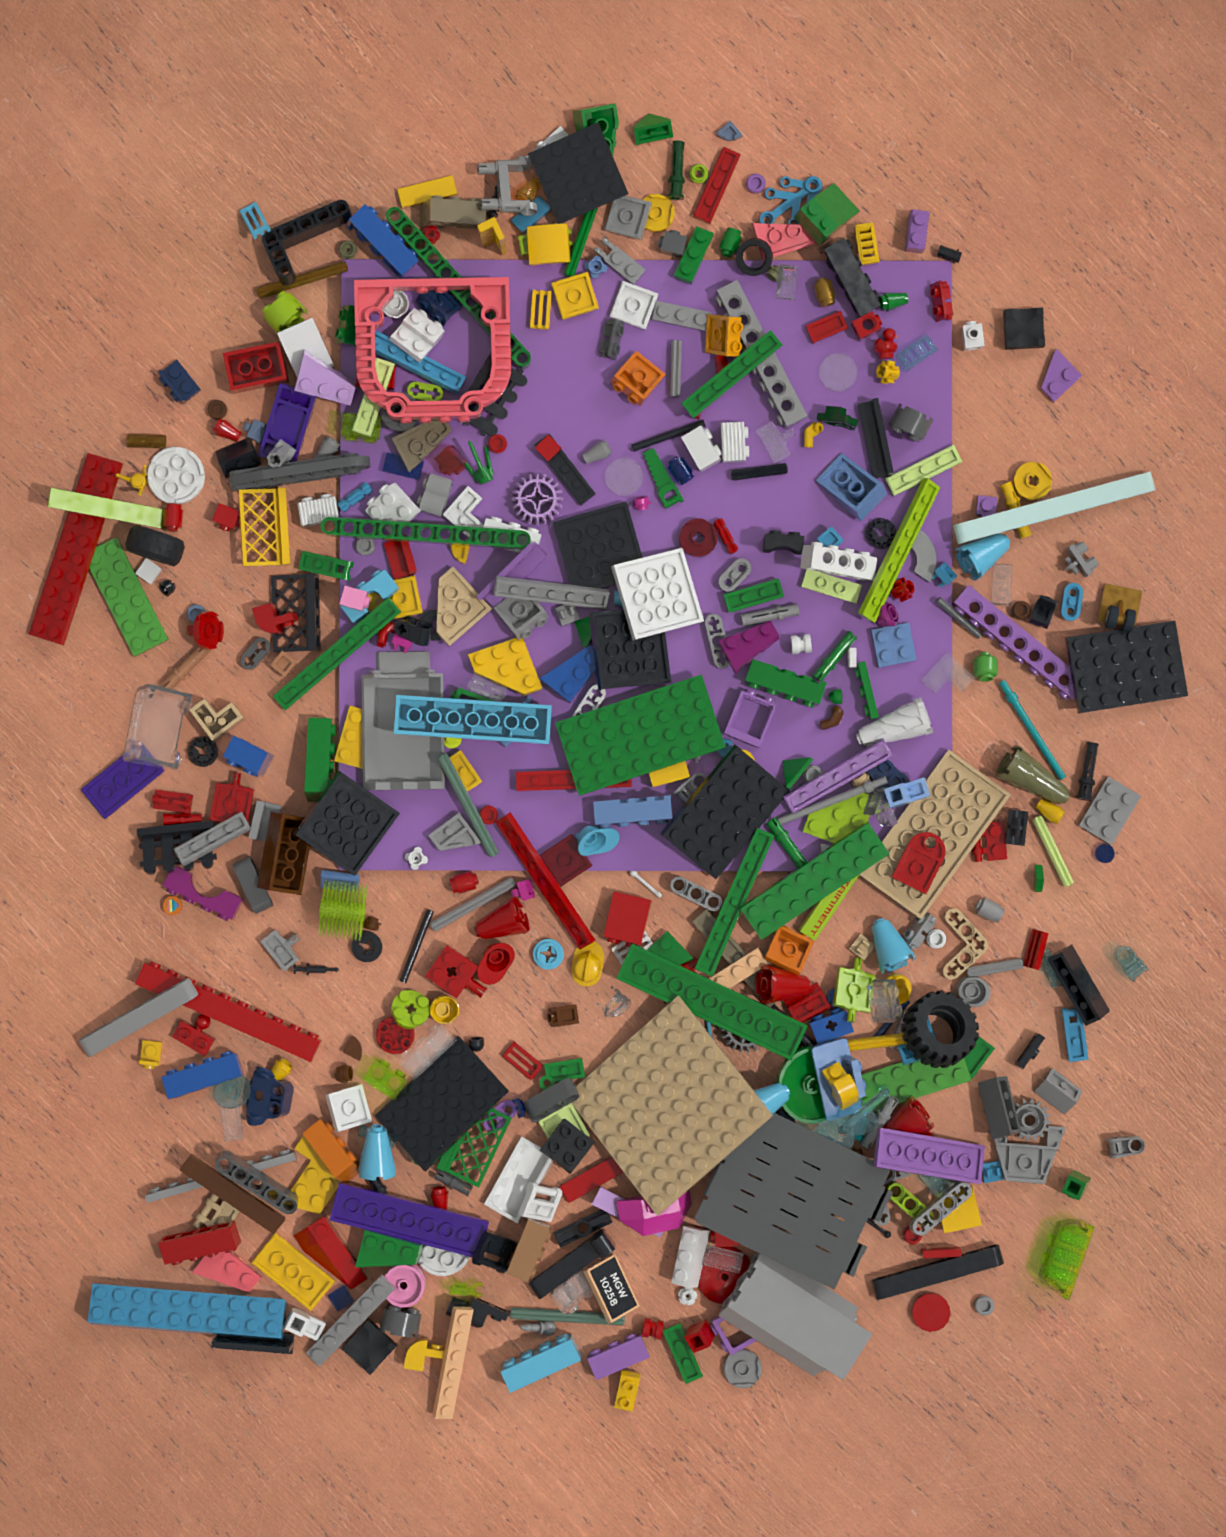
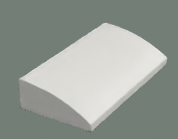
[484,1137,553,1223]

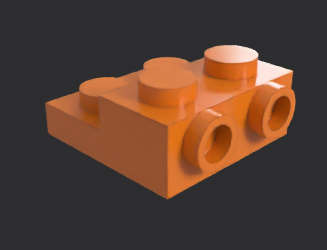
[610,351,666,406]
[764,926,814,976]

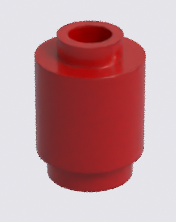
[163,503,183,532]
[449,871,479,894]

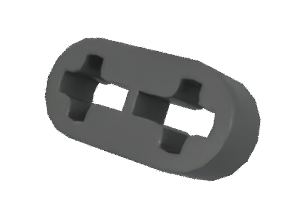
[241,638,271,670]

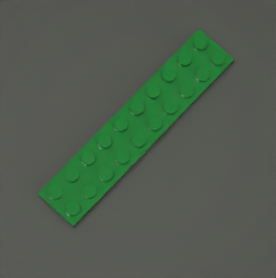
[616,943,808,1061]

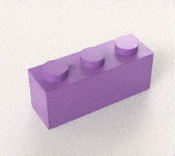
[587,1332,650,1380]

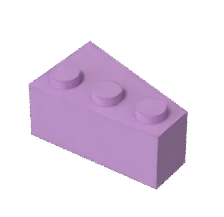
[294,350,356,406]

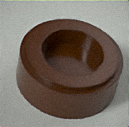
[208,400,228,420]

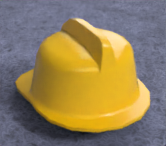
[571,942,604,987]

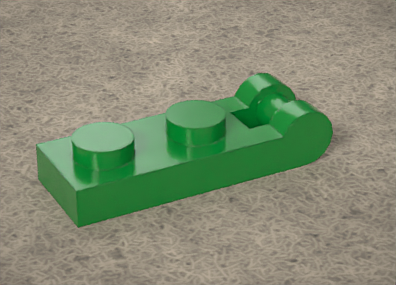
[298,551,354,581]

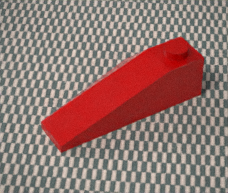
[294,1214,368,1290]

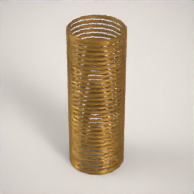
[126,434,166,449]

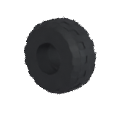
[125,525,185,566]

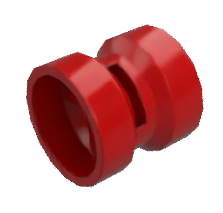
[642,1318,664,1340]

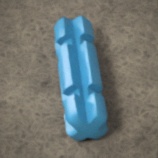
[338,482,372,512]

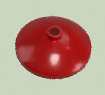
[698,1246,750,1304]

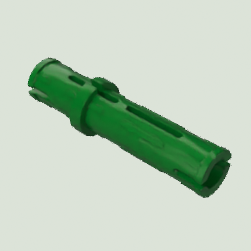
[812,631,857,682]
[766,816,807,868]

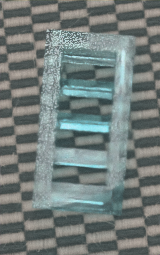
[896,334,938,372]

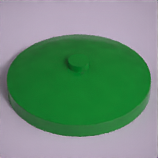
[775,1046,827,1124]

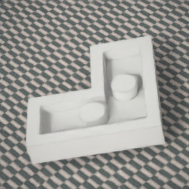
[443,486,484,538]

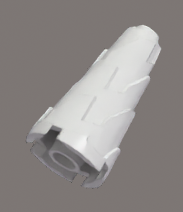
[856,697,934,747]

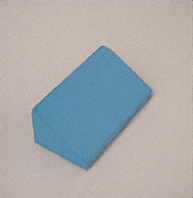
[511,196,552,235]

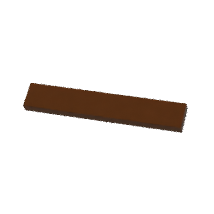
[180,1154,285,1234]

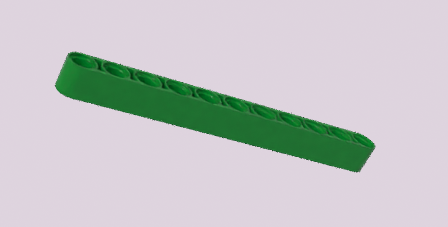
[386,207,531,369]
[320,517,531,550]

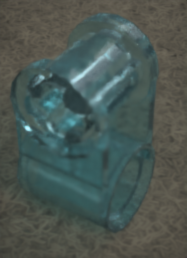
[1114,945,1149,982]

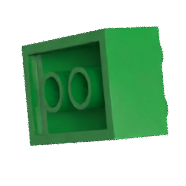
[794,183,860,246]

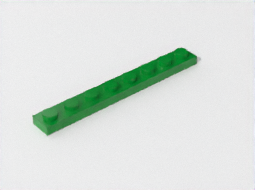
[273,597,401,711]
[694,828,775,976]

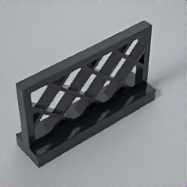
[271,573,321,652]
[211,1333,295,1354]

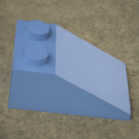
[816,453,887,521]

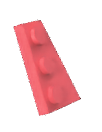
[752,223,817,260]
[192,1251,262,1292]

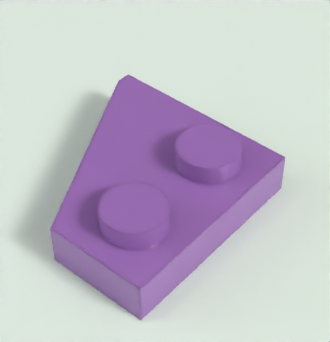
[1040,349,1082,403]

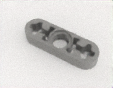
[705,614,730,669]

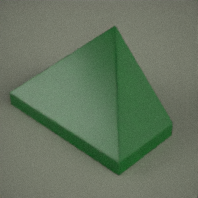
[633,113,673,145]
[575,616,592,648]
[782,757,814,790]

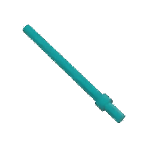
[998,680,1066,780]

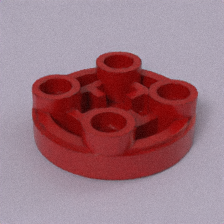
[376,1016,415,1054]

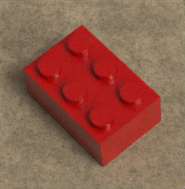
[223,342,289,394]

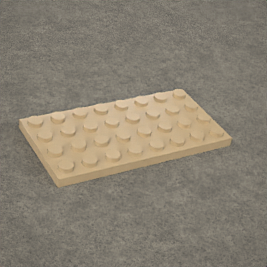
[859,749,1011,919]

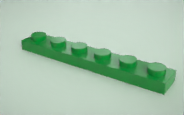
[681,330,783,419]

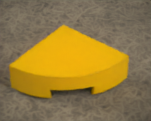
[451,545,470,564]

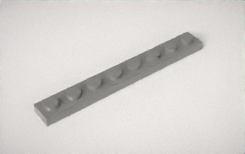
[145,1149,297,1203]

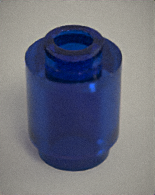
[667,456,694,485]

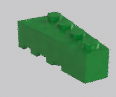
[745,659,827,708]
[304,717,336,802]

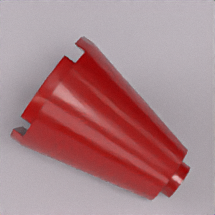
[474,897,530,940]
[755,965,811,1004]
[883,1096,934,1135]

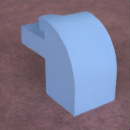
[884,778,931,808]

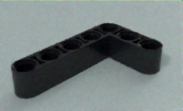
[262,199,352,285]
[528,1228,615,1299]

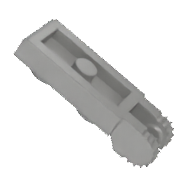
[593,237,646,285]

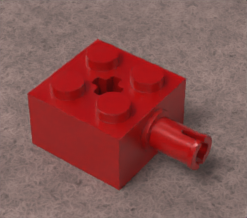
[425,944,487,999]

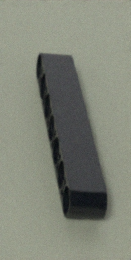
[871,1244,1004,1300]

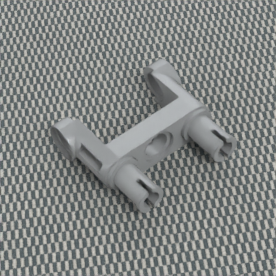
[477,156,538,216]

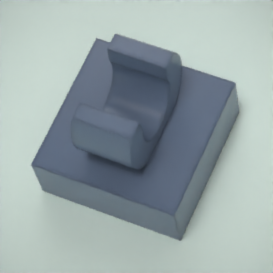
[243,419,267,444]

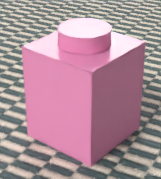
[340,586,371,612]

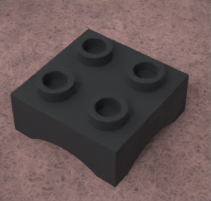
[1003,307,1045,350]
[763,530,804,555]
[540,1118,595,1174]
[342,1319,397,1375]

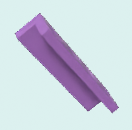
[476,541,548,608]

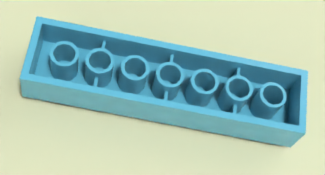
[394,695,552,744]

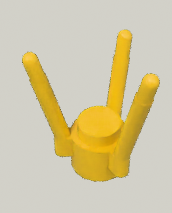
[116,465,147,496]

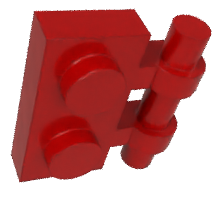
[972,821,1007,862]

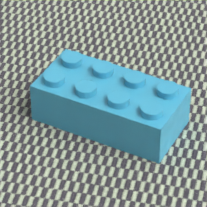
[500,1333,581,1393]

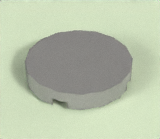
[723,1349,762,1388]

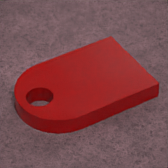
[891,832,946,894]

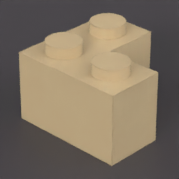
[189,698,246,741]

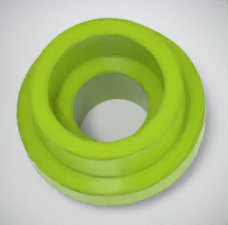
[689,164,708,184]

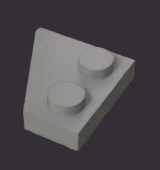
[428,813,481,851]

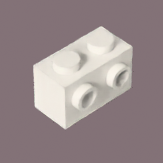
[681,426,722,472]

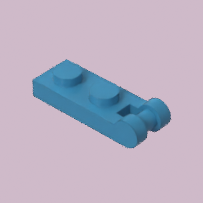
[1061,1007,1089,1062]

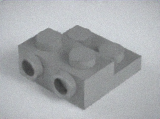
[494,598,549,640]

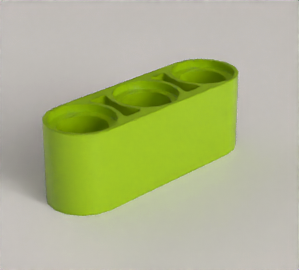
[886,1181,934,1225]

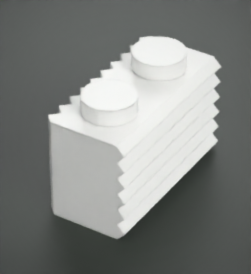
[720,422,749,463]
[297,494,340,527]

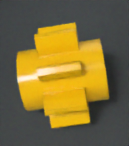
[876,360,900,384]

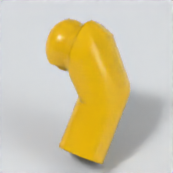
[804,422,824,448]

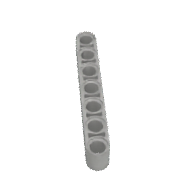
[78,977,199,1057]

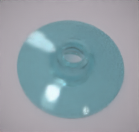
[213,1076,251,1109]

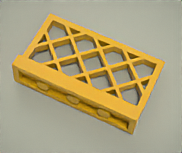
[238,488,290,567]

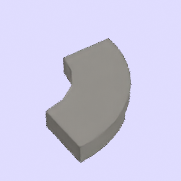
[911,530,936,582]

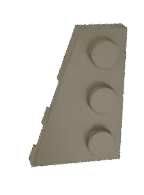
[392,420,452,473]

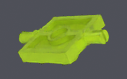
[833,958,876,1023]

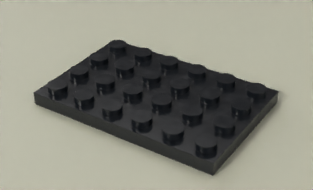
[1065,621,1188,714]
[660,744,790,879]
[375,1036,509,1172]

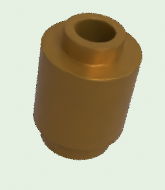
[813,277,836,307]

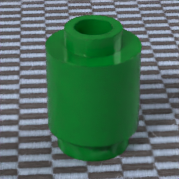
[718,227,742,258]

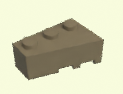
[420,195,486,228]

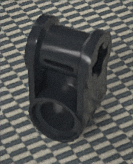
[394,615,433,646]

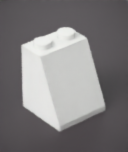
[277,318,334,377]

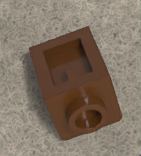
[547,1004,579,1027]

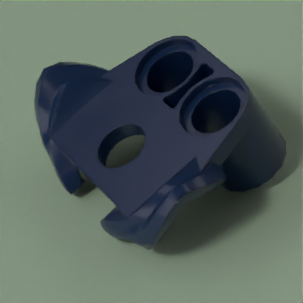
[246,1067,294,1126]

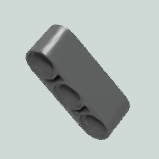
[232,856,273,914]
[523,1078,580,1122]

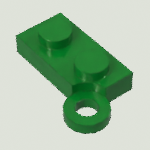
[539,1058,585,1090]

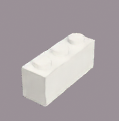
[480,516,542,553]
[671,1226,710,1288]

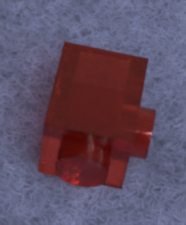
[434,445,468,476]

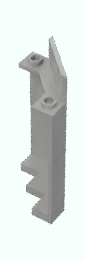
[362,651,445,790]
[718,1252,872,1380]

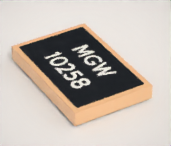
[583,1254,640,1324]

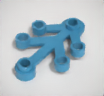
[759,176,822,224]

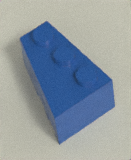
[540,645,596,703]

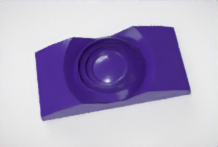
[258,383,317,463]

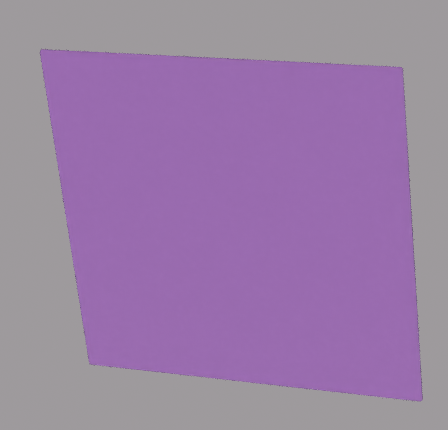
[338,259,952,871]

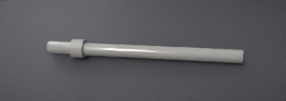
[778,776,888,825]

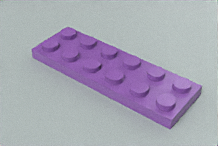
[873,1128,985,1184]

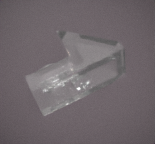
[863,788,897,826]

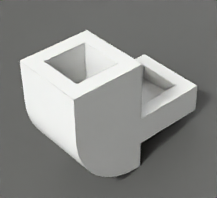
[283,1308,326,1341]

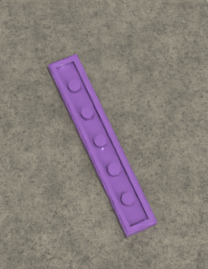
[783,739,893,813]

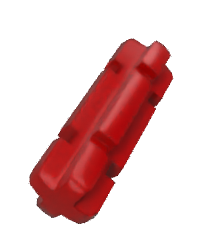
[714,518,738,555]

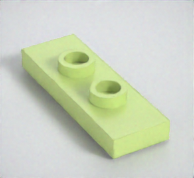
[801,570,862,604]

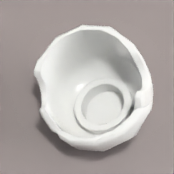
[383,291,409,318]

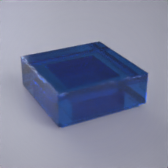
[327,1285,354,1312]

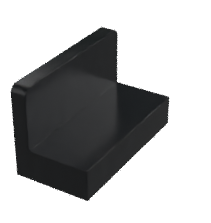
[215,438,261,478]

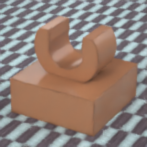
[270,650,297,678]

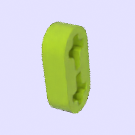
[407,382,444,401]

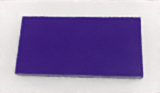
[81,741,165,819]

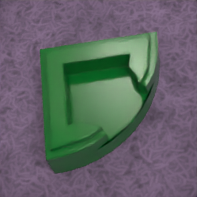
[1034,865,1044,892]

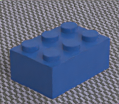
[223,735,274,777]

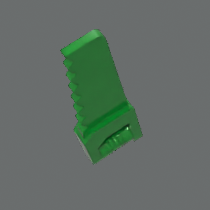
[643,448,684,509]

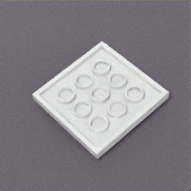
[611,548,704,640]

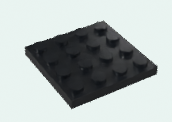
[528,122,629,224]
[553,501,643,589]
[589,610,671,690]
[294,771,400,876]

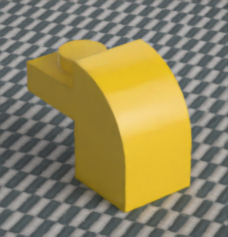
[822,1062,859,1110]
[404,1338,445,1371]

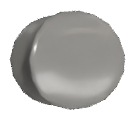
[955,976,991,1007]

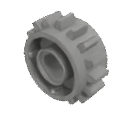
[1016,1099,1051,1141]

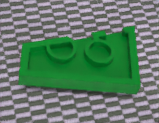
[648,931,694,965]

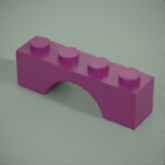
[163,865,244,921]

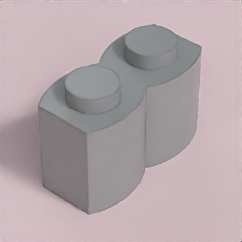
[417,473,453,518]

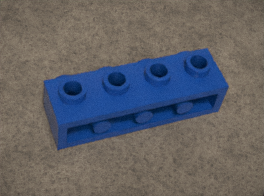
[161,1051,244,1099]

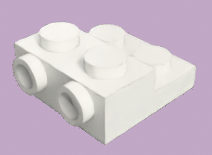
[389,308,445,363]
[365,483,421,534]

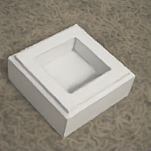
[135,558,163,585]
[847,648,856,668]

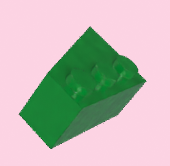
[355,1230,424,1267]

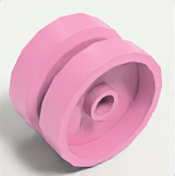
[385,1264,426,1308]

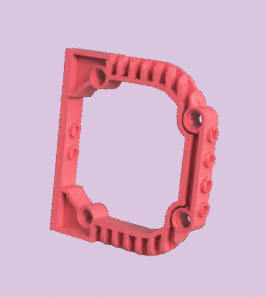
[354,277,511,423]

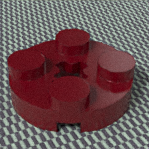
[679,518,718,557]

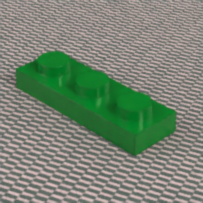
[674,226,714,285]
[724,578,784,613]
[854,661,879,720]
[663,1322,703,1384]

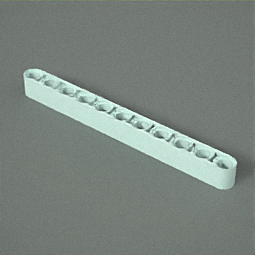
[953,472,1156,544]

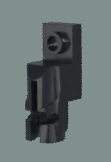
[445,1296,509,1328]

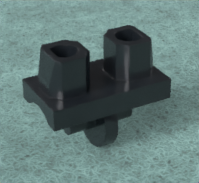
[1005,809,1028,846]

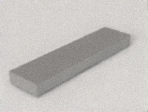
[174,812,251,867]

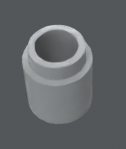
[974,897,1005,923]

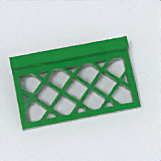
[437,1108,512,1188]

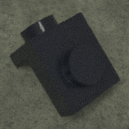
[1029,595,1058,629]

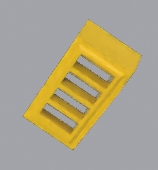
[854,222,880,266]

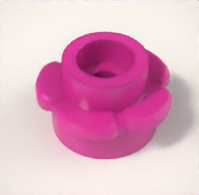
[632,496,651,511]

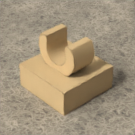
[848,933,875,960]

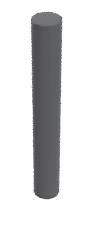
[935,597,983,639]

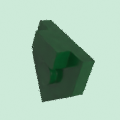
[816,406,858,431]

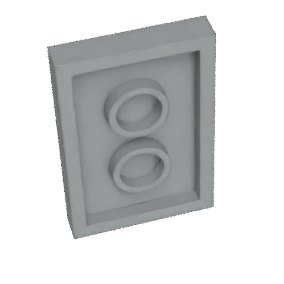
[1078,776,1141,845]

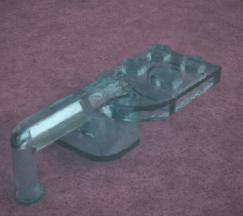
[808,1085,890,1170]

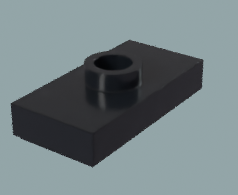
[1015,1033,1045,1069]

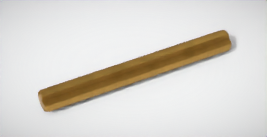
[256,261,348,298]

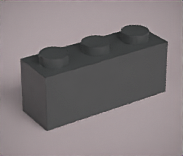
[978,1076,1022,1139]

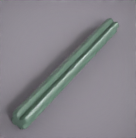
[437,753,499,857]
[510,1307,625,1326]

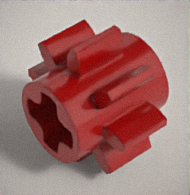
[891,577,915,602]

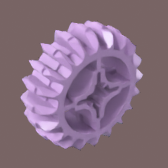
[511,473,563,525]

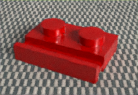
[784,982,831,1022]

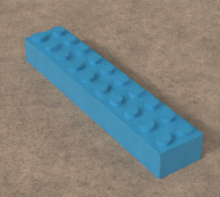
[88,1283,287,1341]

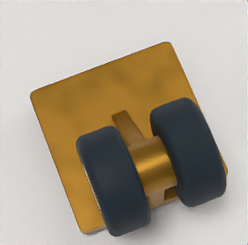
[1097,583,1142,633]

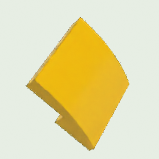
[527,224,570,266]
[935,1186,982,1233]

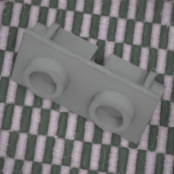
[903,912,936,950]

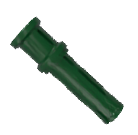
[667,140,685,200]

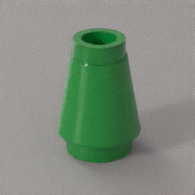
[879,292,908,312]

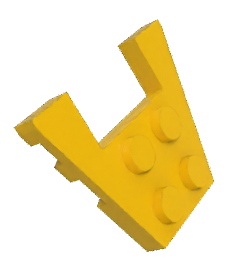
[268,1135,342,1214]

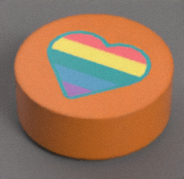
[163,896,183,915]

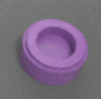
[746,174,766,194]

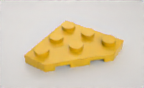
[468,638,542,696]

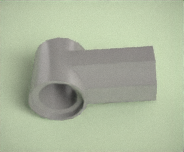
[267,439,297,468]

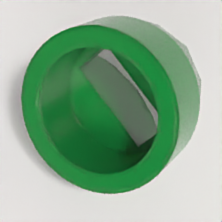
[829,689,843,704]

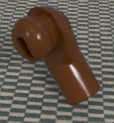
[820,705,844,730]

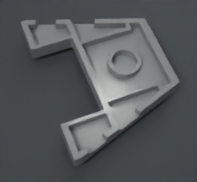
[993,1126,1065,1184]

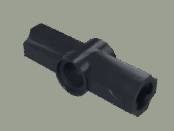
[553,1209,613,1247]

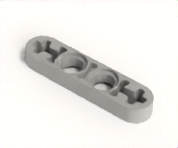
[909,1182,972,1236]

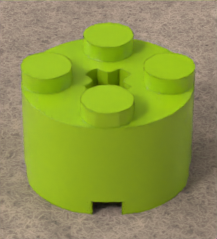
[262,291,307,333]

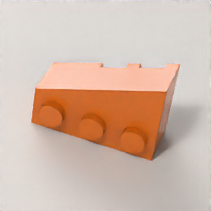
[302,1119,359,1183]

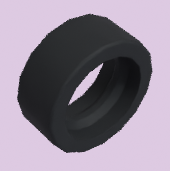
[735,238,773,276]

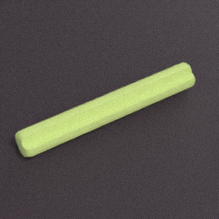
[1032,816,1073,887]

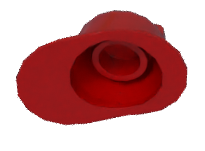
[477,943,515,985]

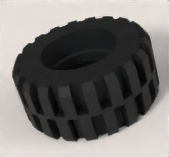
[901,991,979,1068]

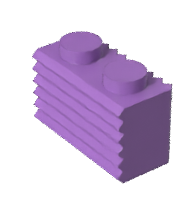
[905,210,930,254]

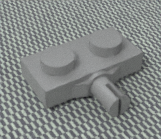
[260,929,300,971]

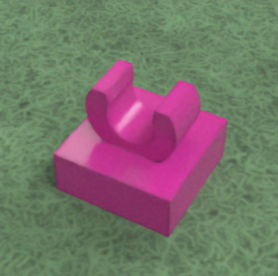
[392,632,413,653]
[511,879,536,901]

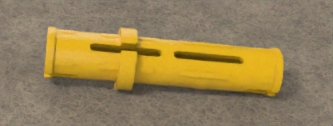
[1000,481,1032,539]

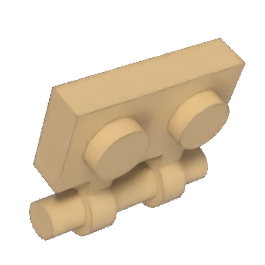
[193,1193,240,1228]

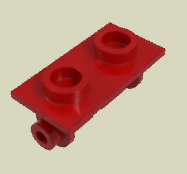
[930,280,954,322]
[152,790,193,814]

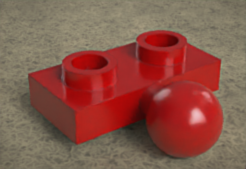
[172,1014,216,1056]

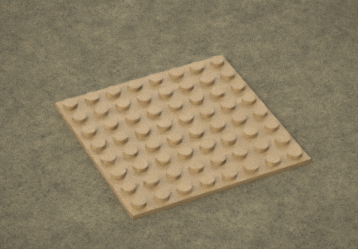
[572,996,773,1216]

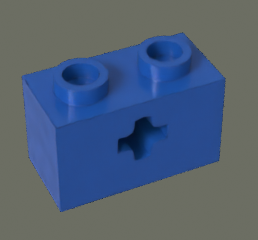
[809,1007,854,1045]

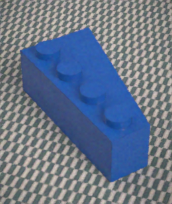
[345,204,419,279]

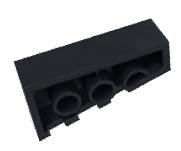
[817,237,880,317]

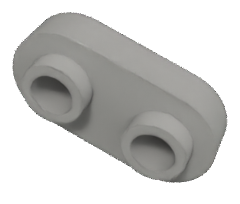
[718,558,751,592]

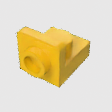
[138,1040,163,1069]

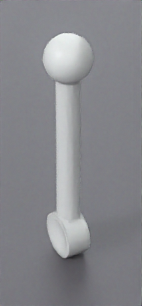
[630,871,662,899]

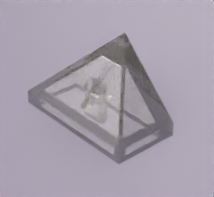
[776,264,799,300]

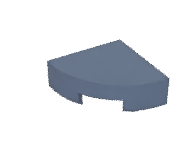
[716,121,743,141]

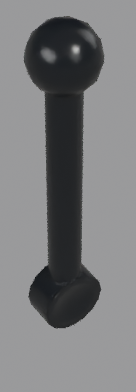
[866,1219,891,1238]

